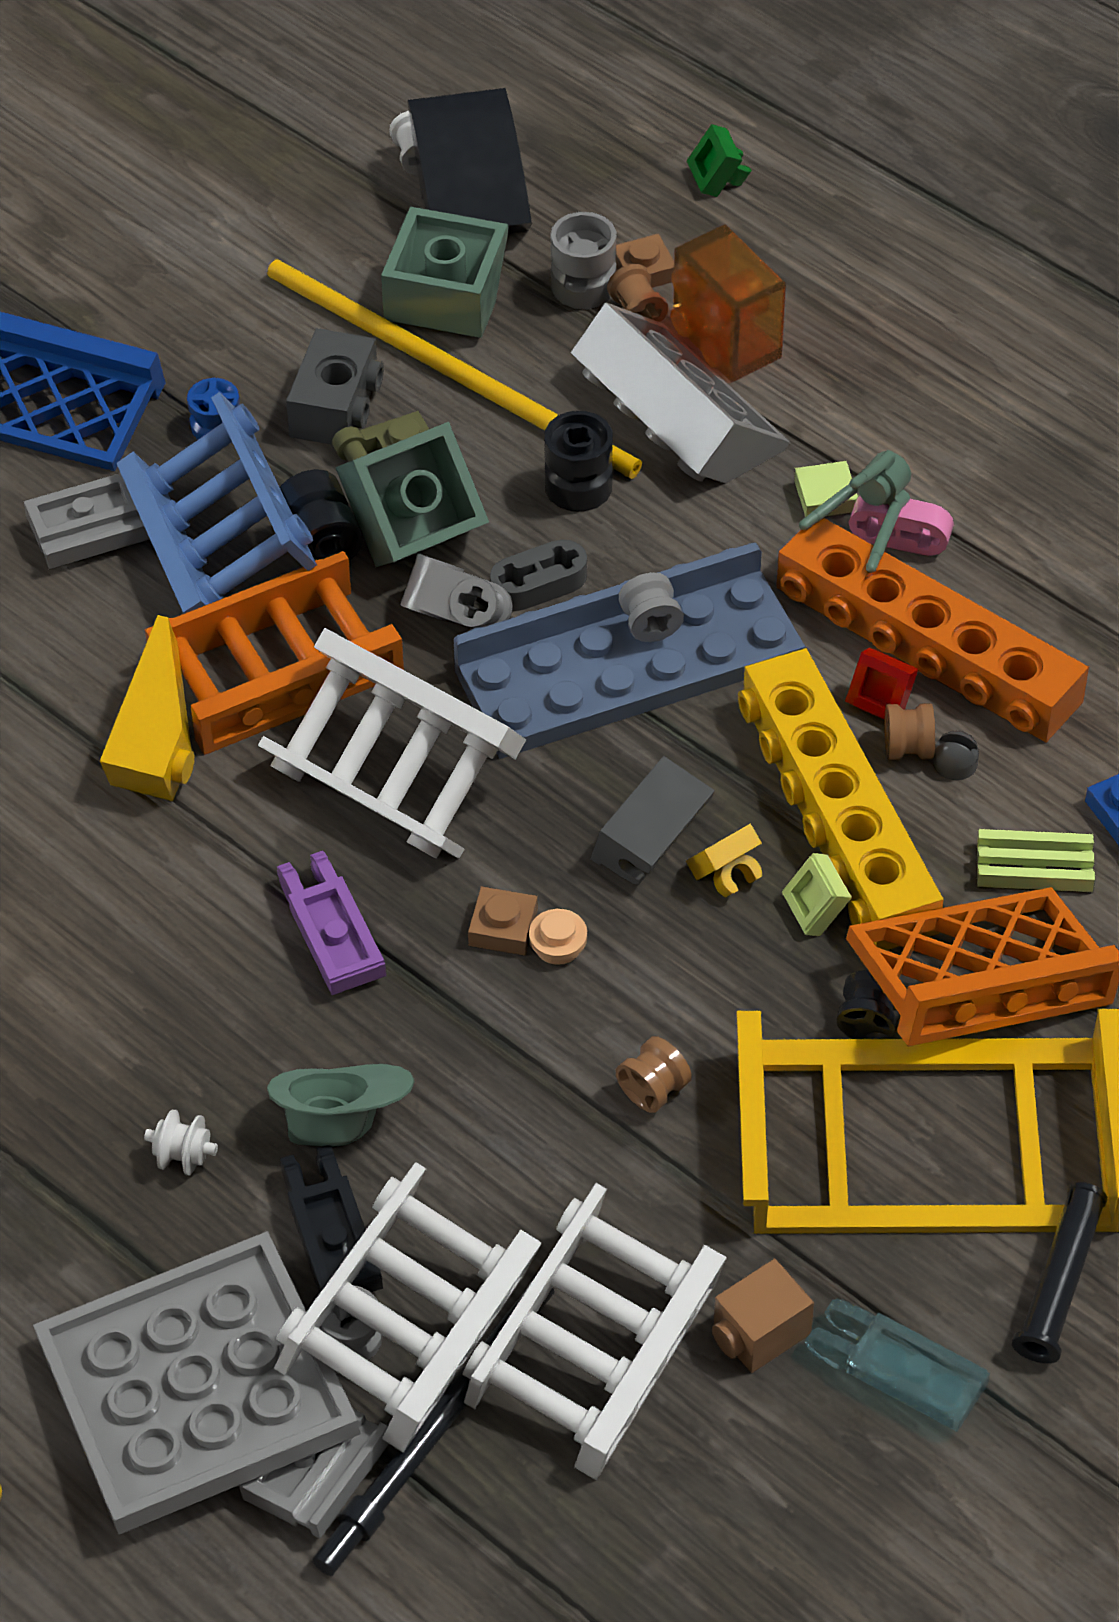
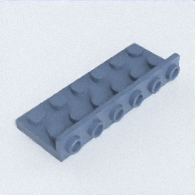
[454,543,806,759]

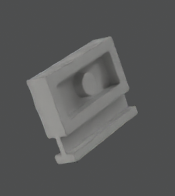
[24,473,150,569]
[239,1409,389,1538]

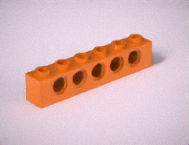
[776,518,1089,743]

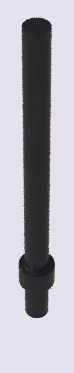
[313,1279,554,1576]

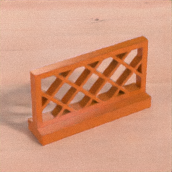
[846,887,1119,1046]

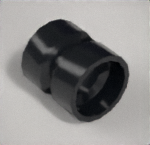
[544,411,613,511]
[280,469,363,566]

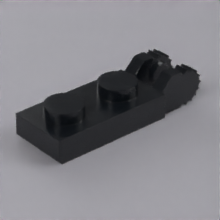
[280,1145,383,1294]

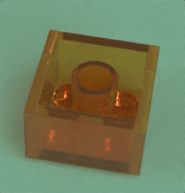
[671,224,786,382]

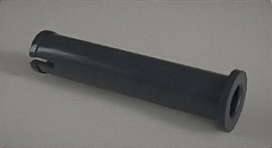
[1011,1182,1108,1364]

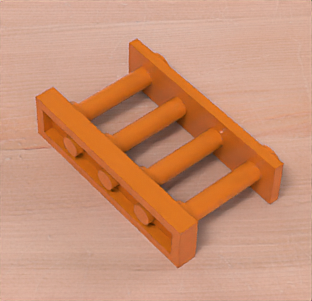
[145,551,404,755]

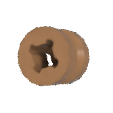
[884,703,935,760]
[616,1037,692,1113]

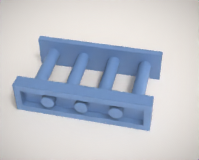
[116,392,317,614]

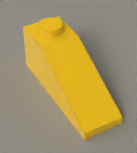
[100,615,195,801]

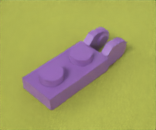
[277,851,386,995]

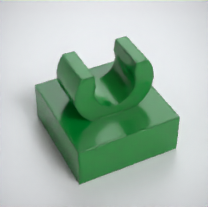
[686,124,752,197]

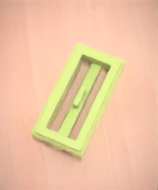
[977,829,1095,892]

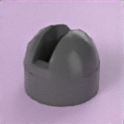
[933,731,979,780]

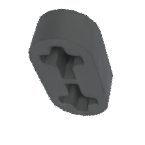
[490,539,587,611]

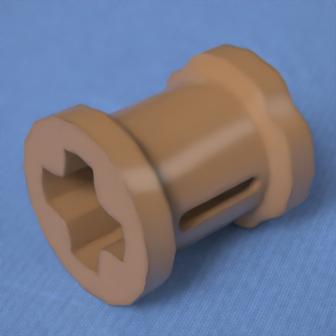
[607,264,669,322]

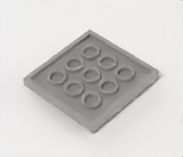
[33,1231,361,1535]

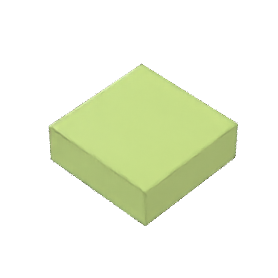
[794,461,858,517]
[782,853,852,936]

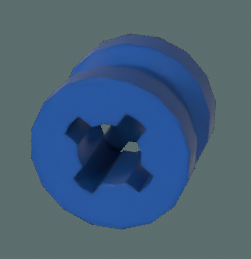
[187,378,240,440]

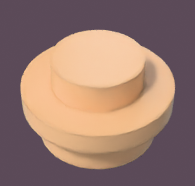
[529,909,587,965]

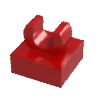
[845,647,919,719]

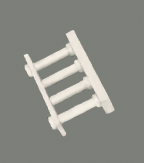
[258,628,526,859]
[274,1162,541,1453]
[463,1183,727,1480]

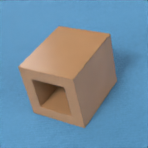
[712,1258,814,1373]

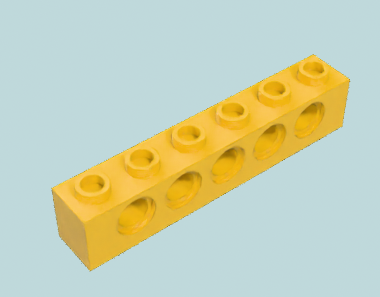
[738,648,944,950]

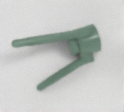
[799,450,911,573]

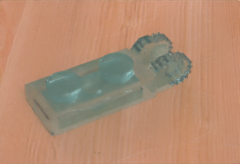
[805,1298,990,1432]

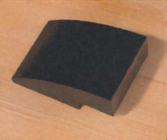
[407,88,532,234]

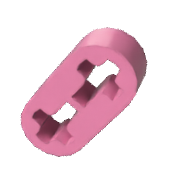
[848,496,954,556]

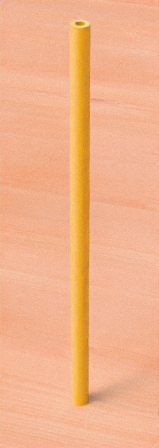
[267,259,642,479]

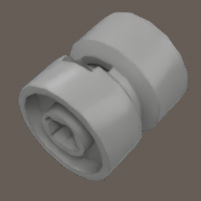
[550,212,617,309]

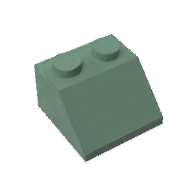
[381,206,508,338]

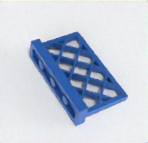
[0,312,166,472]

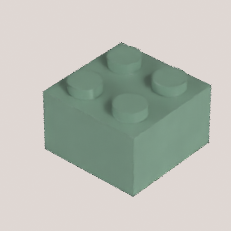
[335,422,489,567]

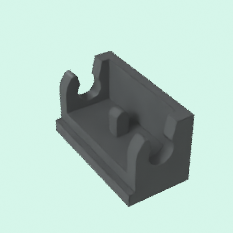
[591,756,715,885]

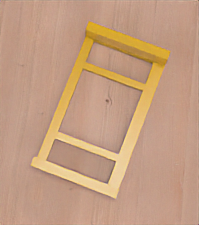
[737,1009,1119,1234]

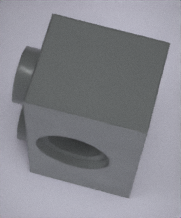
[286,328,384,445]

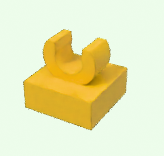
[686,823,762,897]

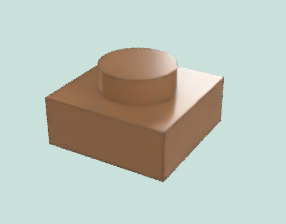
[615,234,677,288]
[468,886,538,955]

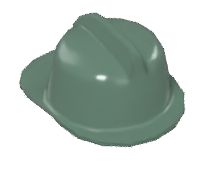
[267,1064,415,1147]

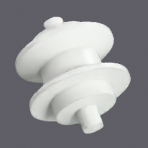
[144,1109,218,1175]

